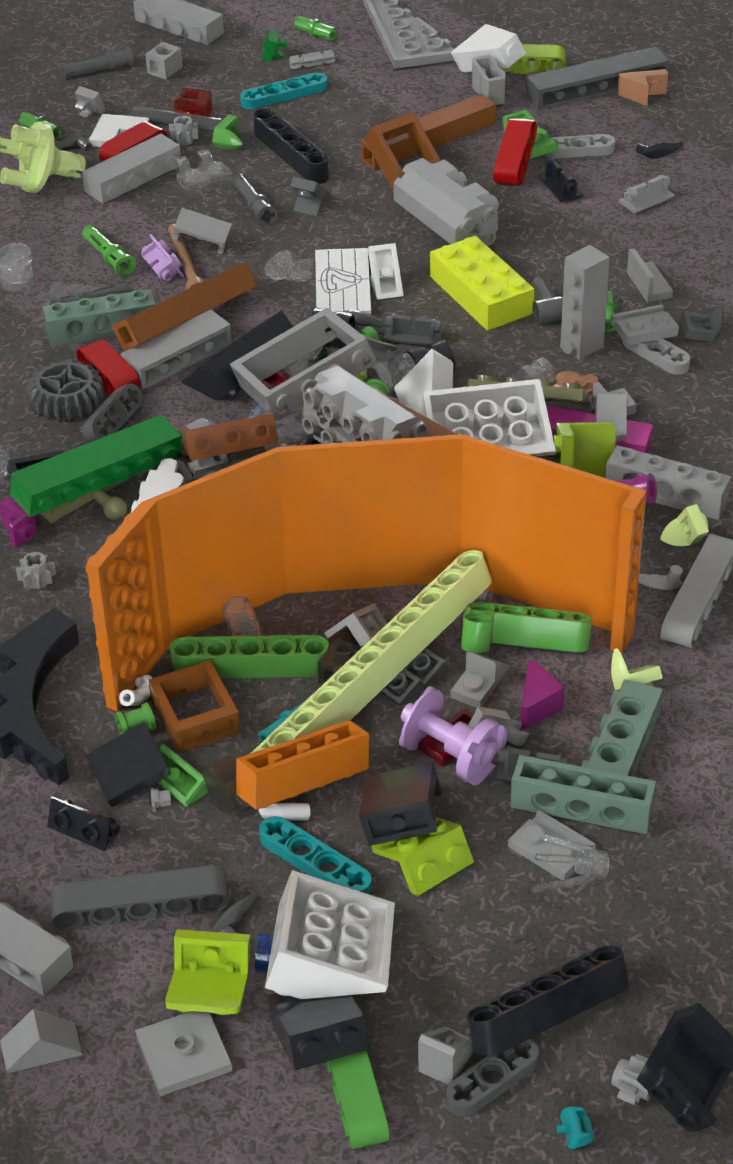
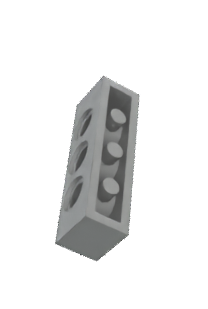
[606,445,731,520]

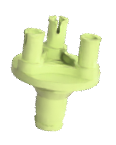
[0,122,86,193]

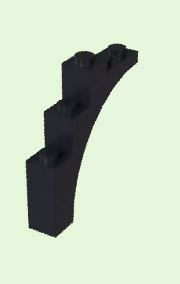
[0,608,79,785]

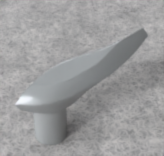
[639,565,683,590]

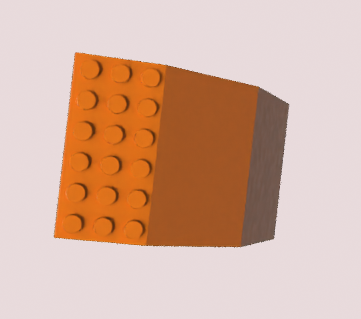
[86,434,647,711]

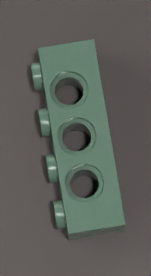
[43,289,156,347]
[581,679,663,777]
[510,755,656,835]

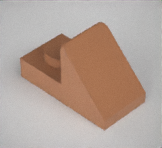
[618,69,668,106]

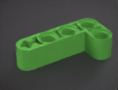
[461,602,592,653]

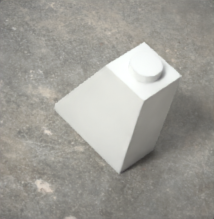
[451,24,526,72]
[394,349,453,414]

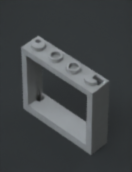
[230,308,377,421]

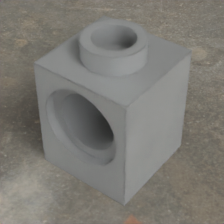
[145,42,183,80]

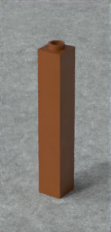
[360,94,497,170]
[112,262,257,351]

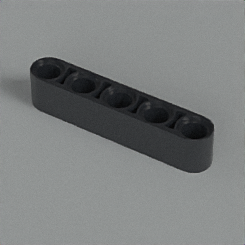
[253,108,329,184]
[467,945,629,1056]

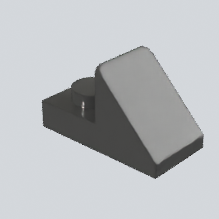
[290,177,333,216]

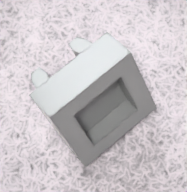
[75,86,106,118]

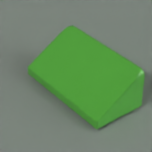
[157,744,217,807]

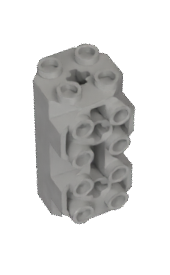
[394,158,499,246]
[302,366,429,444]

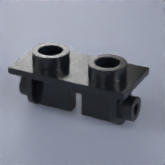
[538,158,583,202]
[47,797,120,851]

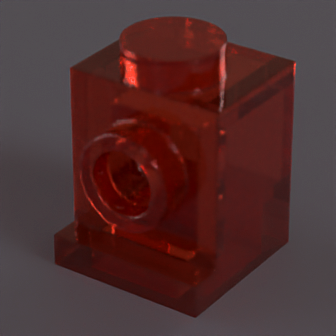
[174,87,213,117]

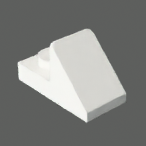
[368,243,404,300]

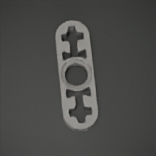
[545,134,615,159]
[622,338,690,375]

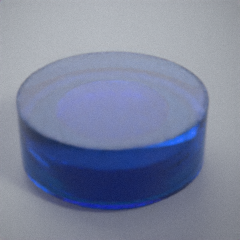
[255,933,273,972]

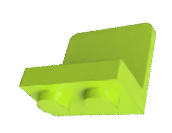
[553,422,616,477]
[371,817,474,896]
[165,929,250,1015]

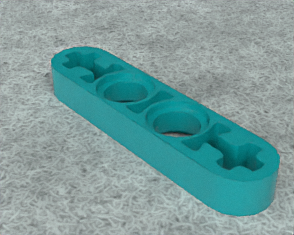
[240,72,328,109]
[259,816,372,895]

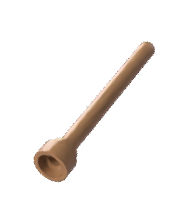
[168,224,205,290]

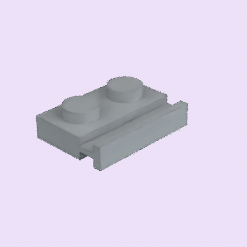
[611,305,679,346]
[508,810,595,881]

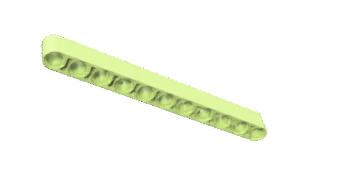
[250,550,492,754]

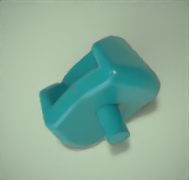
[557,1106,594,1150]

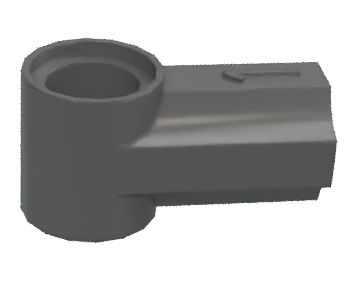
[530,278,563,325]

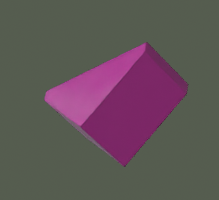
[520,660,565,729]

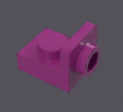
[0,497,37,548]

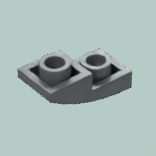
[380,648,448,706]

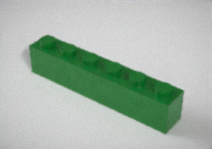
[10,415,182,517]

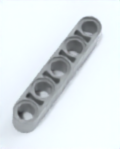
[660,533,733,648]

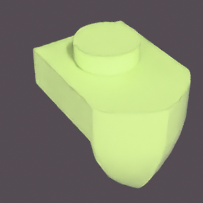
[660,504,709,547]
[611,648,663,690]

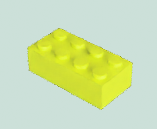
[430,236,534,331]

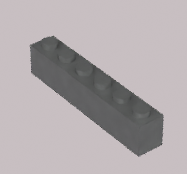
[526,47,669,110]

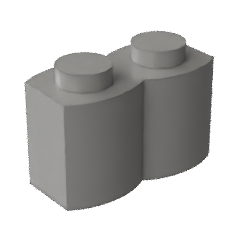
[472,55,506,105]

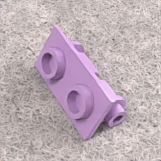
[141,234,184,281]

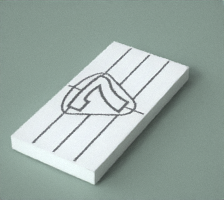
[315,248,371,314]

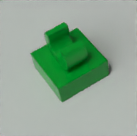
[262,29,288,61]

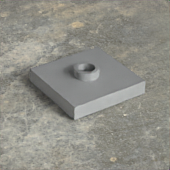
[135,1011,232,1096]

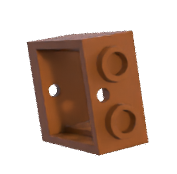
[364,111,441,189]
[148,660,240,753]

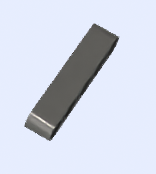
[51,866,229,931]

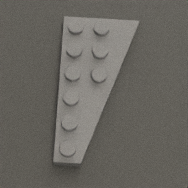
[362,0,455,69]

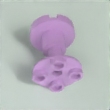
[399,686,507,785]

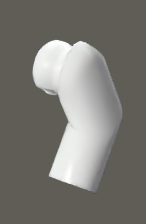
[119,675,152,707]
[259,802,310,821]

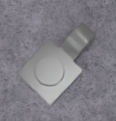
[469,707,529,746]

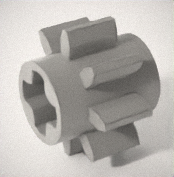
[169,116,199,145]
[16,552,56,590]
[611,1054,651,1105]

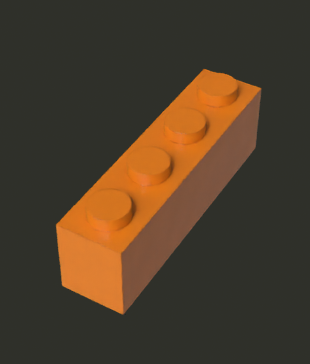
[236,720,369,810]

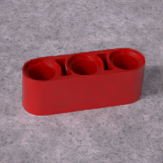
[493,118,537,186]
[99,121,168,162]
[76,339,140,395]

